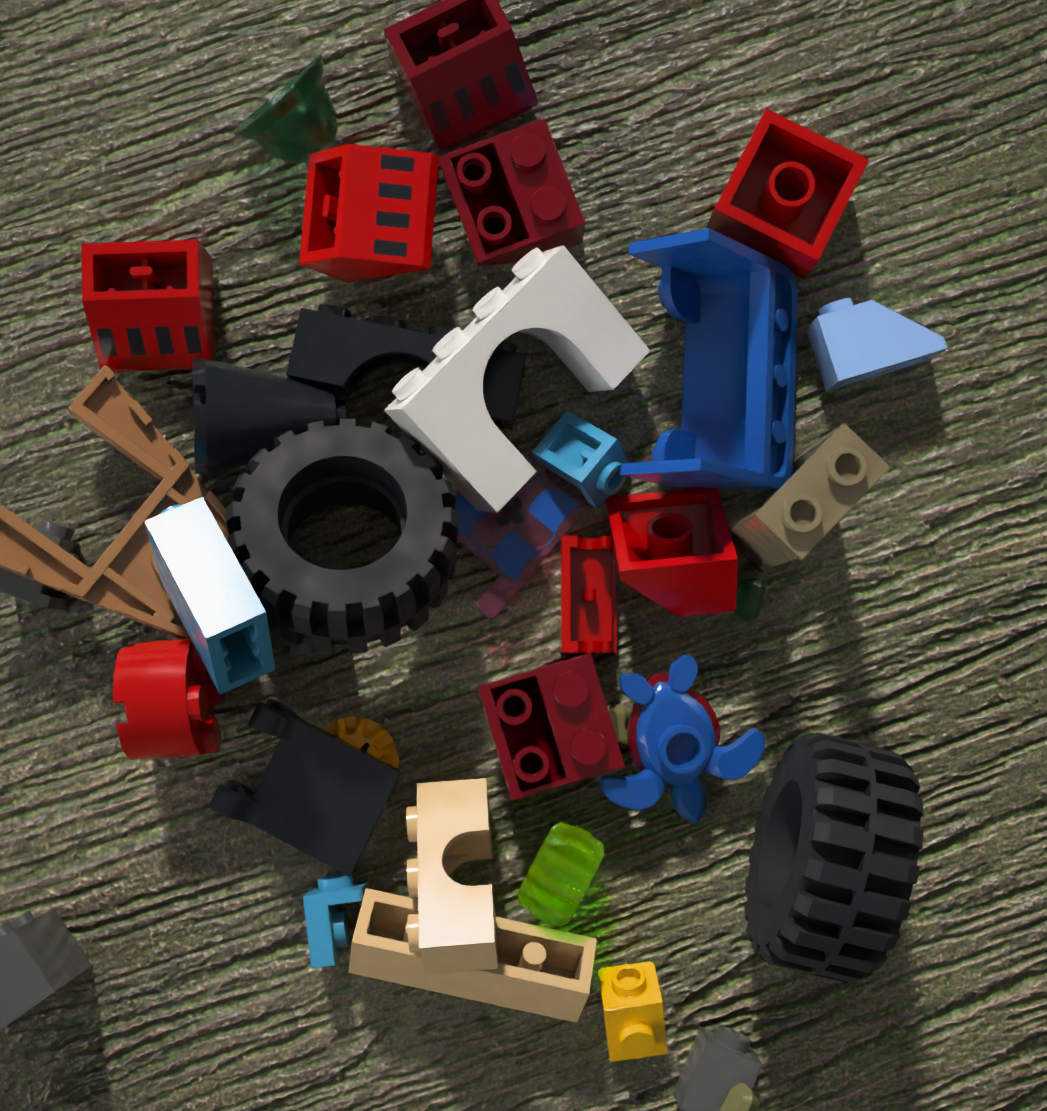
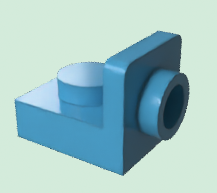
[532,410,629,508]
[303,873,368,968]

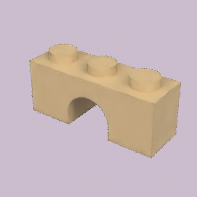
[406,778,498,974]

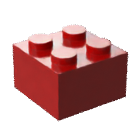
[706,108,869,279]

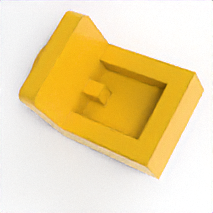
[598,961,668,1062]

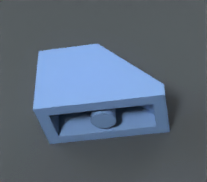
[806,298,948,392]

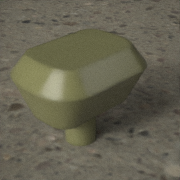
[609,704,632,750]
[720,1083,760,1111]

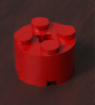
[113,638,225,760]

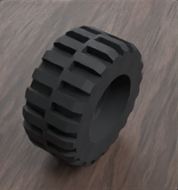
[226,418,458,654]
[745,732,924,983]

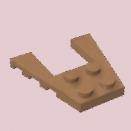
[0,365,229,639]

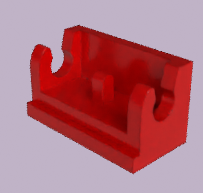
[560,536,617,653]

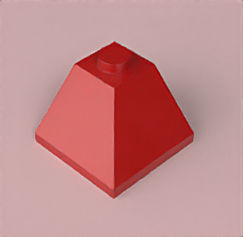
[606,487,738,617]

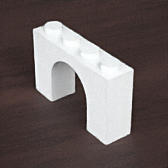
[384,245,651,513]

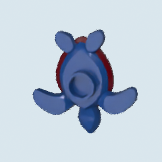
[599,654,765,823]

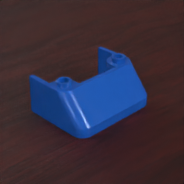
[620,228,798,490]

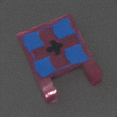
[454,436,589,620]

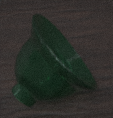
[233,54,338,166]

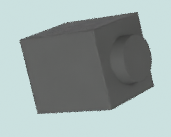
[674,1026,762,1111]

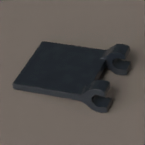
[208,699,403,877]

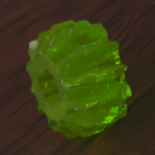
[518,821,605,927]

